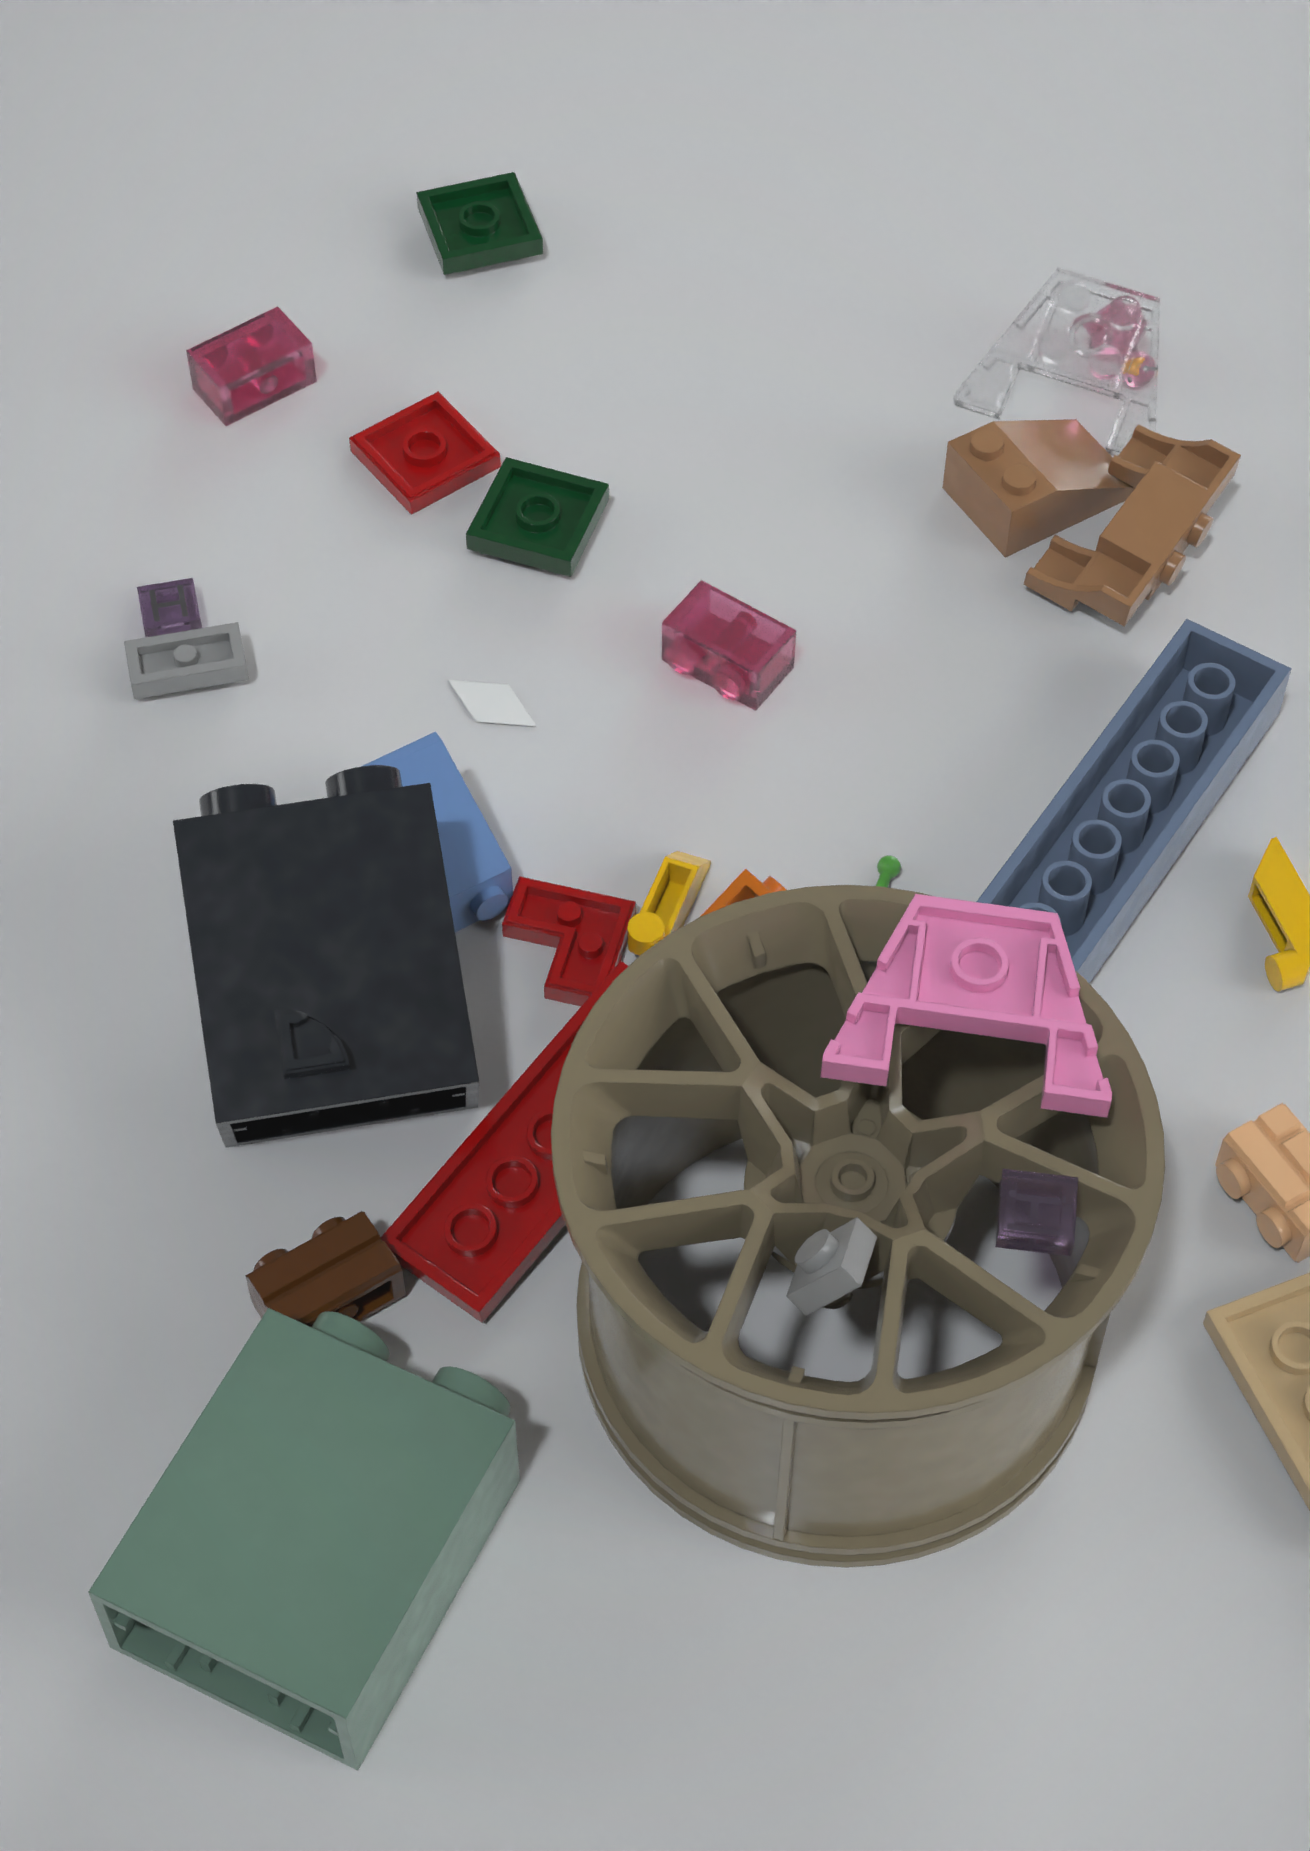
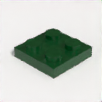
[416,172,543,275]
[466,457,609,577]

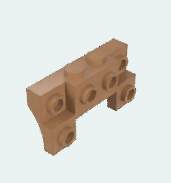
[1023,424,1241,627]

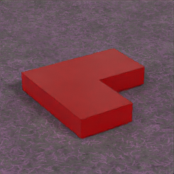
[502,876,636,1006]

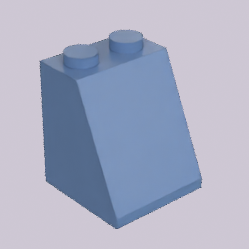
[363,731,513,932]

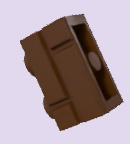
[245,1211,406,1327]

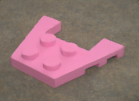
[821,894,1112,1118]

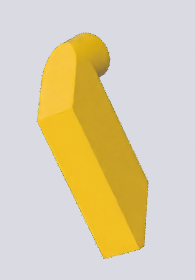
[1248,837,1310,991]
[628,851,711,956]

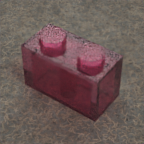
[186,306,317,426]
[661,580,796,711]

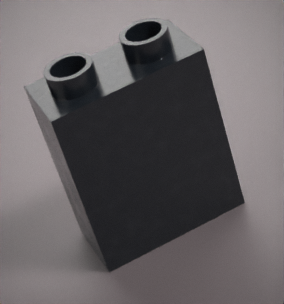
[173,765,479,1148]

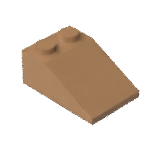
[942,419,1135,558]

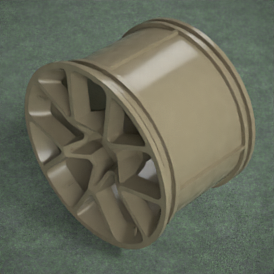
[551,885,1165,1568]

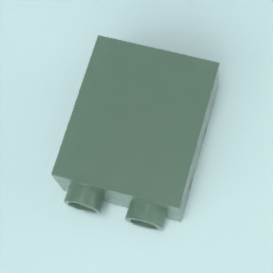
[88,1308,520,1771]

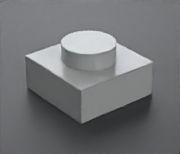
[786,1217,877,1316]

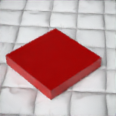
[349,391,501,515]

